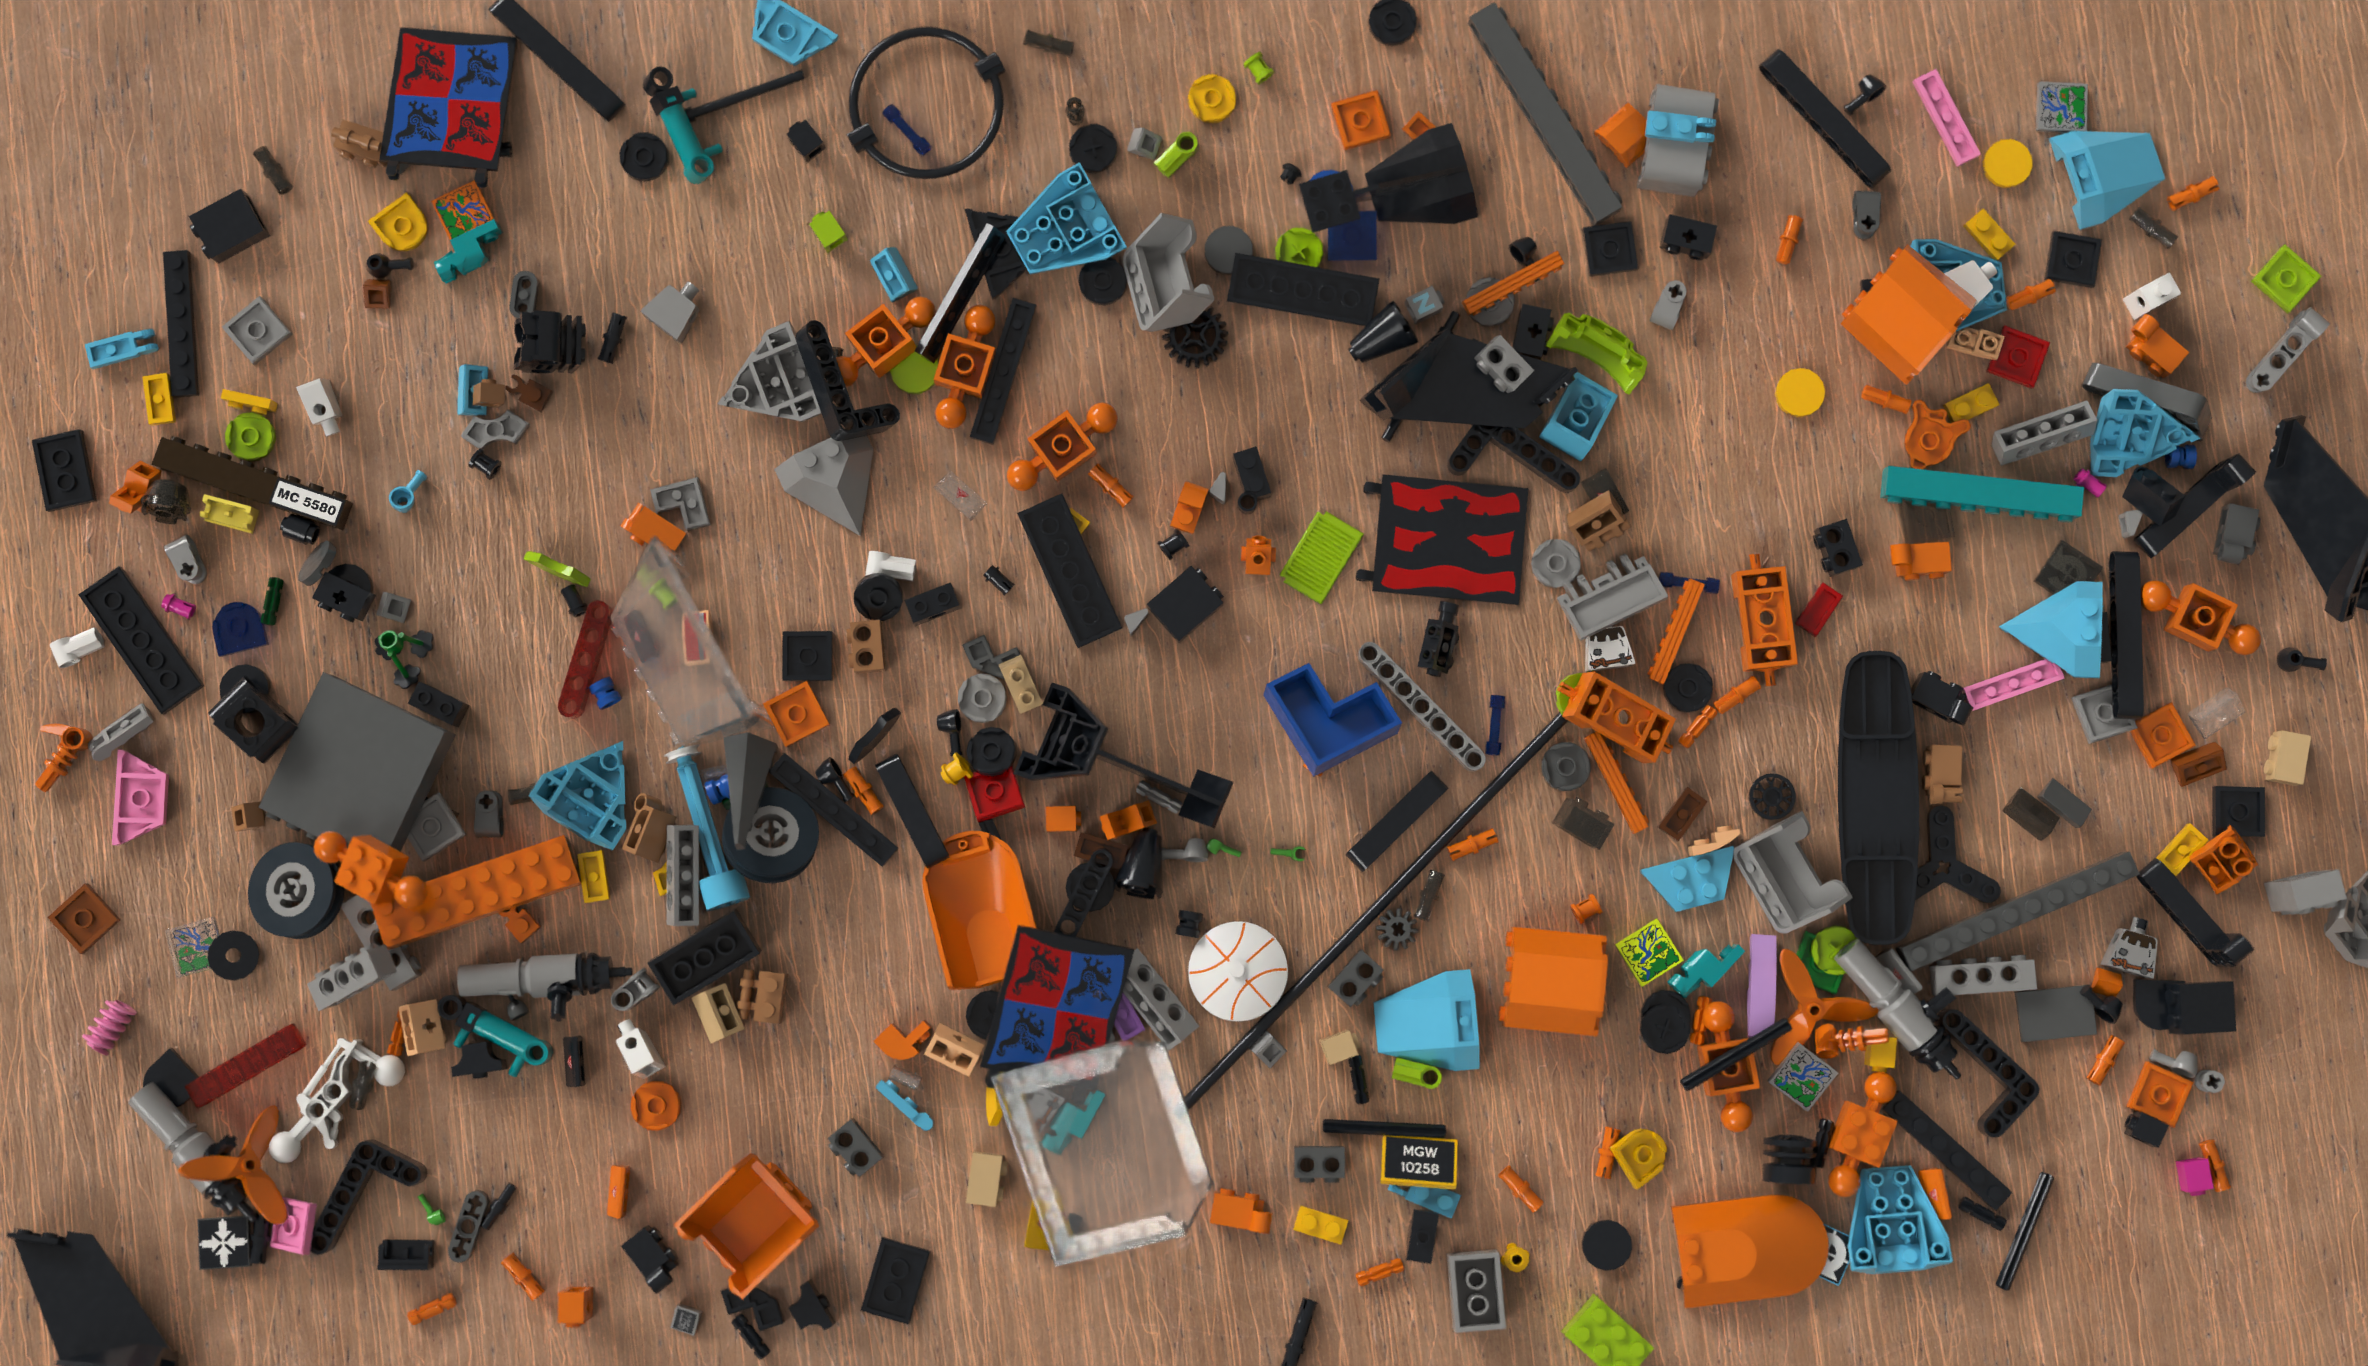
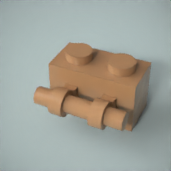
[331,119,387,168]
[1567,490,1632,552]
[736,969,788,1024]

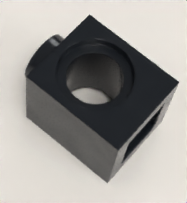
[786,119,826,163]
[2124,1111,2169,1148]

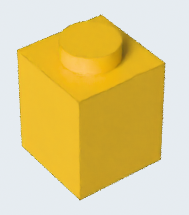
[1864,1037,1897,1072]

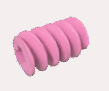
[82,1000,136,1056]

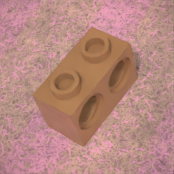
[846,620,886,674]

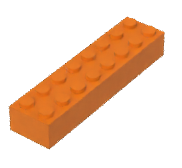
[370,835,582,950]

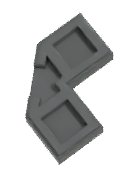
[962,635,1021,680]

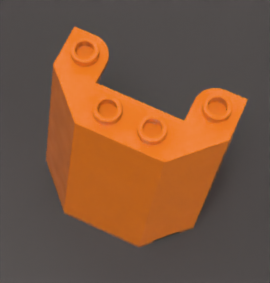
[1841,244,1977,385]
[1498,927,1608,1037]
[673,1153,819,1299]

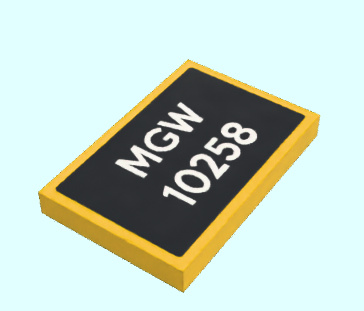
[1380,1135,1458,1190]

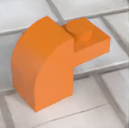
[109,461,162,514]
[1170,481,1209,534]
[1100,800,1157,840]
[873,1020,932,1060]

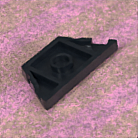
[964,209,1027,300]

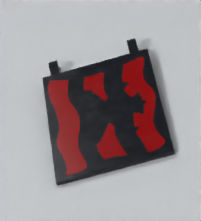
[1356,474,1528,605]

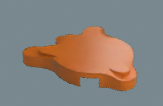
[1904,400,1971,470]

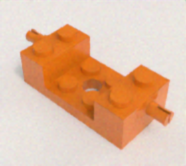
[1731,554,1798,687]
[1557,671,1676,764]

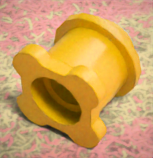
[940,752,973,786]
[1500,1243,1529,1273]

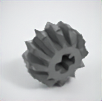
[1376,908,1419,951]

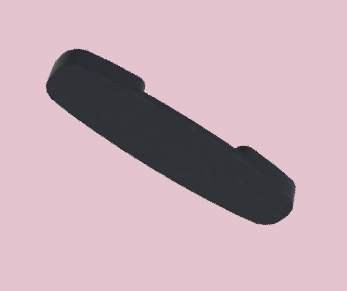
[1838,651,1919,945]

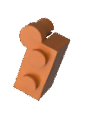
[620,503,686,559]

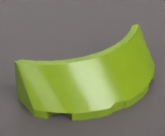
[1546,313,1648,395]

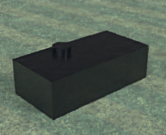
[647,908,762,1006]

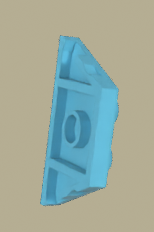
[752,0,839,66]
[1640,846,1734,912]

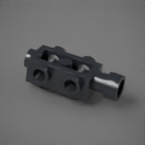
[1417,601,1459,677]

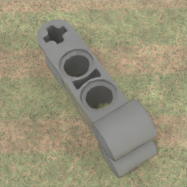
[2246,307,2330,393]

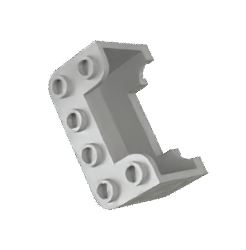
[1637,84,1719,197]

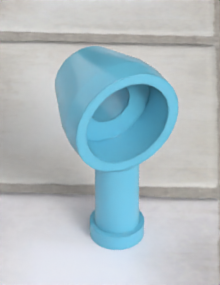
[389,470,427,513]

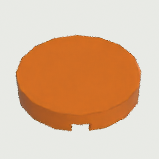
[631,1080,682,1131]

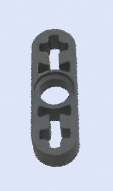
[448,1190,489,1262]

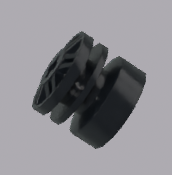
[1762,1134,1817,1184]

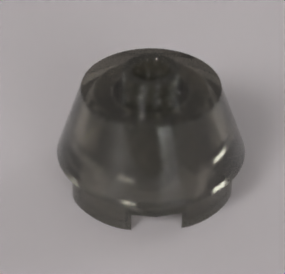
[140,480,191,524]

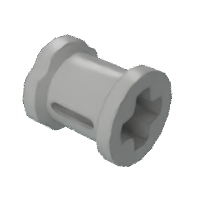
[2194,1069,2225,1093]

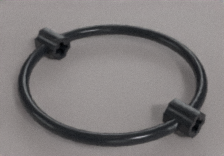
[847,27,1006,179]

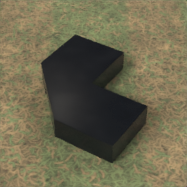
[721,1287,785,1331]

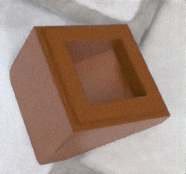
[363,279,391,309]

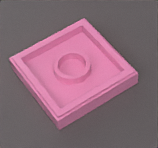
[270,1197,317,1255]

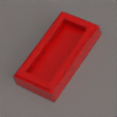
[1794,582,1843,637]

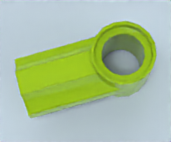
[1154,132,1198,178]
[1391,1057,1442,1089]

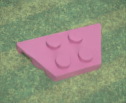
[112,750,169,846]

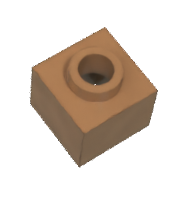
[473,379,505,408]
[231,802,265,832]

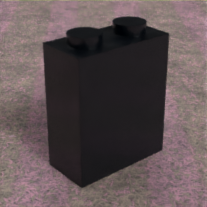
[189,188,270,264]
[1146,566,1224,643]
[2165,981,2237,1035]

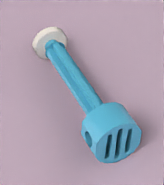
[664,745,750,912]

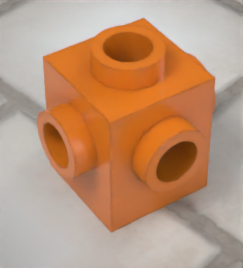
[1241,535,1276,575]

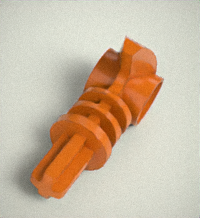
[35,724,93,792]
[1815,1024,1889,1059]

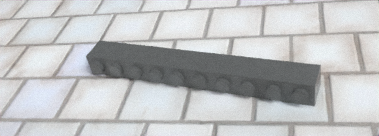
[1468,2,1622,226]
[1895,851,2140,971]

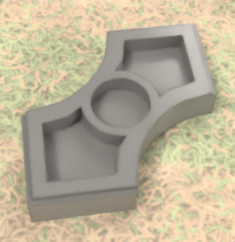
[461,410,530,450]

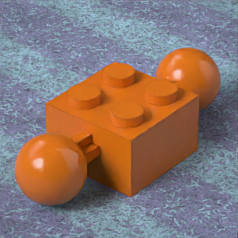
[836,297,936,387]
[933,305,996,429]
[1007,402,1118,491]
[2141,580,2261,655]
[314,831,428,909]
[1697,1001,1760,1133]
[1828,1072,1898,1197]

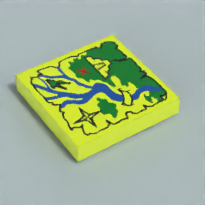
[1614,918,1684,987]

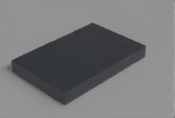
[32,429,97,512]
[861,1237,930,1325]

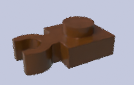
[505,375,553,413]

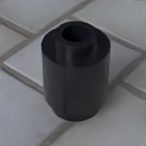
[280,514,320,545]

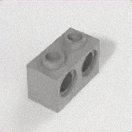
[1474,335,1534,393]

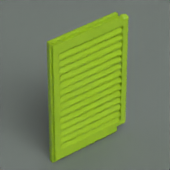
[1280,511,1364,605]

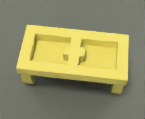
[200,494,260,534]

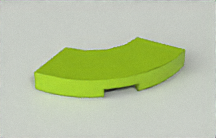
[524,551,591,587]

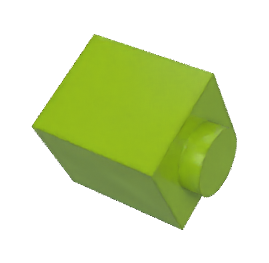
[809,211,848,253]

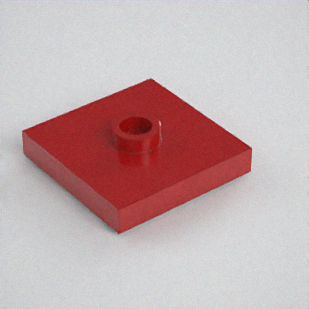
[1986,325,2051,389]
[964,766,1025,823]

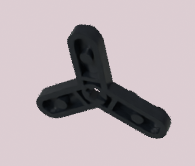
[1915,806,2001,903]

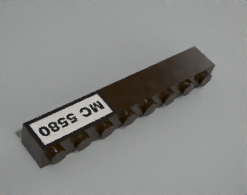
[151,435,353,531]

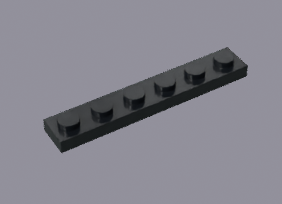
[915,223,1006,363]
[163,250,199,398]
[970,298,1037,445]
[769,753,899,867]
[1882,1090,2013,1211]

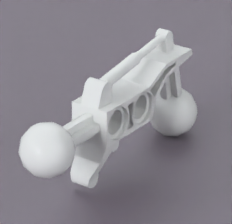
[269,1038,405,1163]

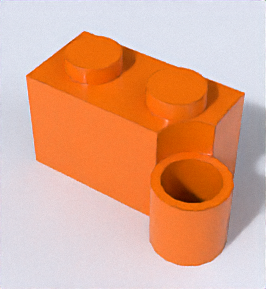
[2126,314,2189,378]
[1890,542,1952,581]
[1210,1188,1273,1234]

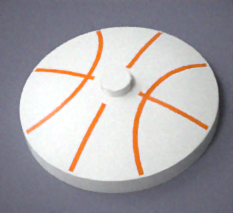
[1188,921,1288,1022]

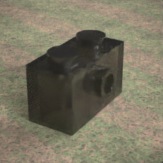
[1552,797,1614,850]

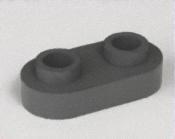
[509,271,539,319]

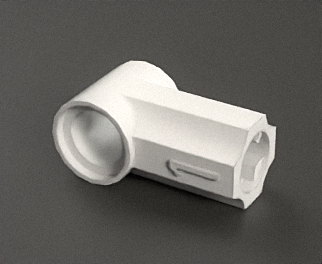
[865,551,916,581]
[49,627,105,668]

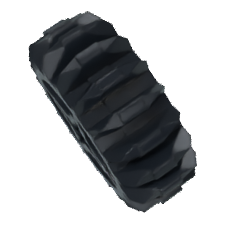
[1162,307,1228,369]

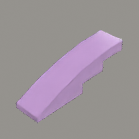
[1747,934,1777,1038]

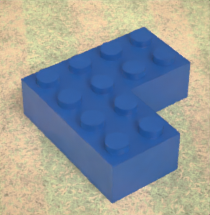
[1263,663,1402,777]

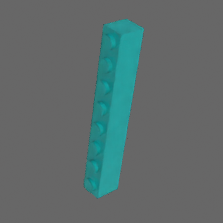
[1880,466,2084,522]

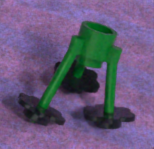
[375,630,434,689]

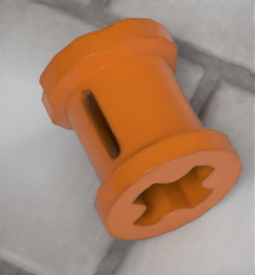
[1570,894,1603,925]

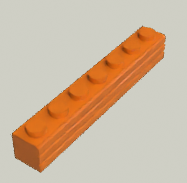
[1462,250,1564,316]
[1647,578,1705,684]
[1584,731,1649,834]

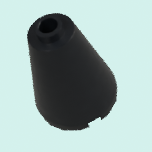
[1348,300,1419,363]
[1113,828,1163,899]

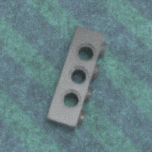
[1991,400,2097,466]
[667,825,699,926]
[341,895,422,991]
[307,944,397,1011]
[1123,948,1199,1050]
[1929,955,2037,996]

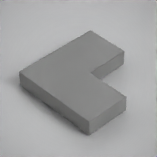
[650,477,711,531]

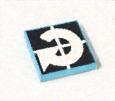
[1819,1224,1850,1286]

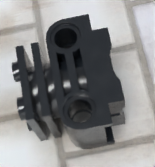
[514,310,586,374]
[208,676,299,764]

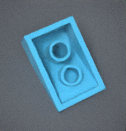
[1539,372,1618,462]

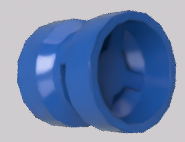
[2165,444,2197,469]
[589,676,622,710]
[705,774,730,805]

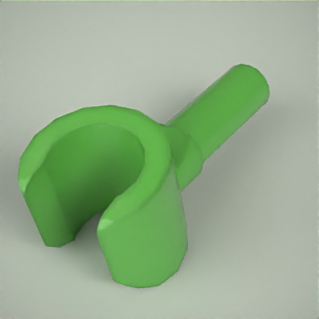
[1206,839,1241,857]
[1270,846,1306,861]
[418,1194,446,1225]

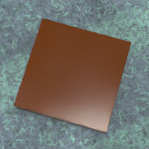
[47,884,121,954]

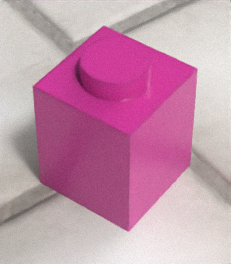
[2176,1157,2214,1196]

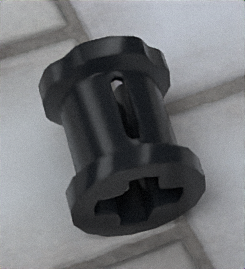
[468,448,502,480]
[1157,529,1190,560]

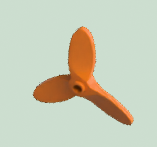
[1770,948,1878,1065]
[178,1105,287,1225]

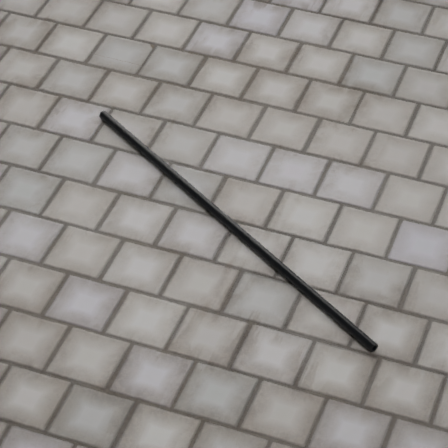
[1171,712,1568,1119]

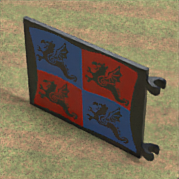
[379,27,517,188]
[980,925,1134,1105]

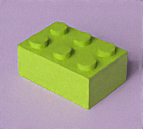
[1561,1294,1654,1366]

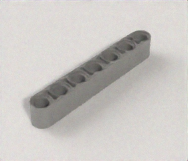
[1358,642,1486,772]

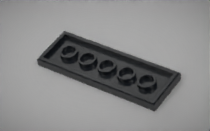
[1227,253,1380,326]
[1017,494,1122,648]
[78,566,204,715]

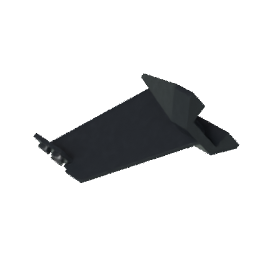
[1298,123,1478,233]
[1360,329,1579,429]
[2264,415,2368,622]
[1013,682,1234,829]
[7,1229,179,1366]

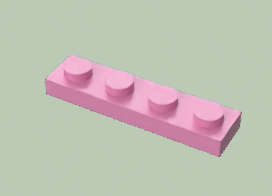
[1913,69,1981,167]
[1963,659,2065,711]

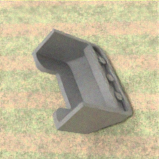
[1123,213,1215,332]
[1733,811,1853,934]

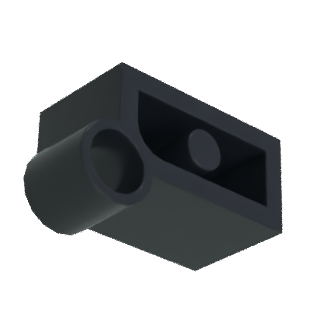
[1232,446,1271,514]
[2122,467,2185,526]
[1911,671,1973,726]
[621,1225,679,1294]

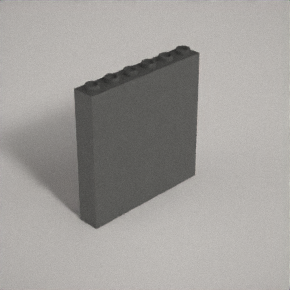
[259,672,456,852]

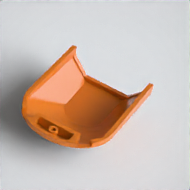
[922,831,1037,990]
[1671,1194,1829,1308]

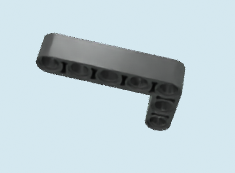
[2082,363,2212,441]

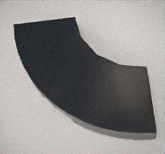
[848,707,901,764]

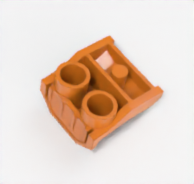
[1594,103,1647,168]
[2189,825,2258,895]

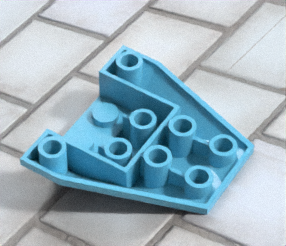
[2049,131,2165,230]
[1006,162,1127,274]
[1910,239,2007,332]
[1373,969,1480,1071]
[1848,1165,1953,1274]

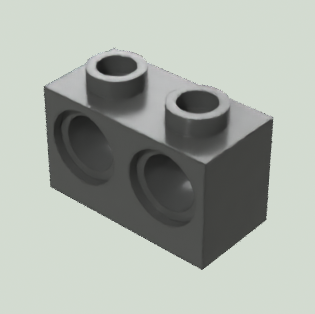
[1327,950,1384,1007]
[827,1118,885,1177]
[1294,1146,1345,1183]

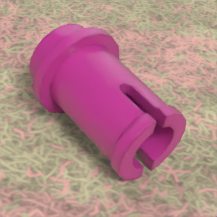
[2073,468,2107,498]
[161,594,196,619]

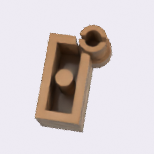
[1922,745,1963,805]

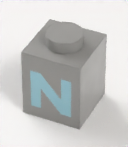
[1404,286,1445,325]

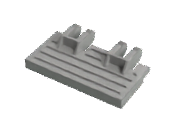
[1557,554,1668,641]

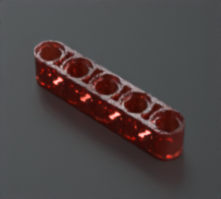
[558,600,613,719]
[185,1023,307,1109]

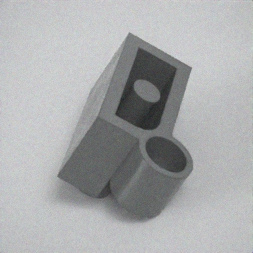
[2213,503,2261,565]

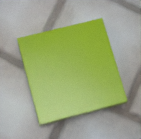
[2251,244,2322,313]

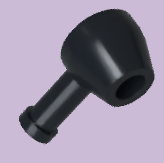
[1843,74,1887,116]
[1509,237,1540,282]
[366,253,414,279]
[2277,647,2327,672]
[937,709,963,756]
[815,757,855,802]
[2080,985,2123,1024]

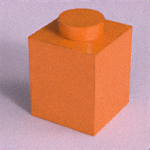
[1046,806,1082,832]

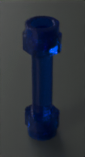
[882,104,932,157]
[1659,572,1720,594]
[1485,695,1505,756]

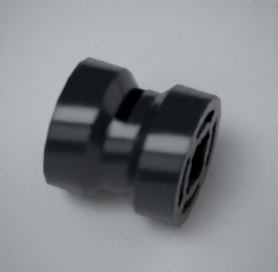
[1175,910,1203,938]

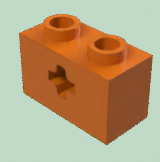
[558,1287,593,1328]

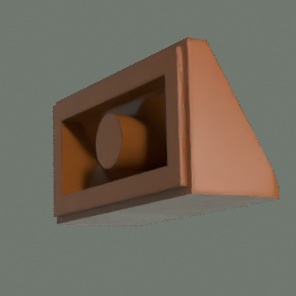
[2170,742,2227,787]

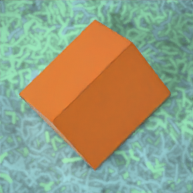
[2091,967,2123,997]

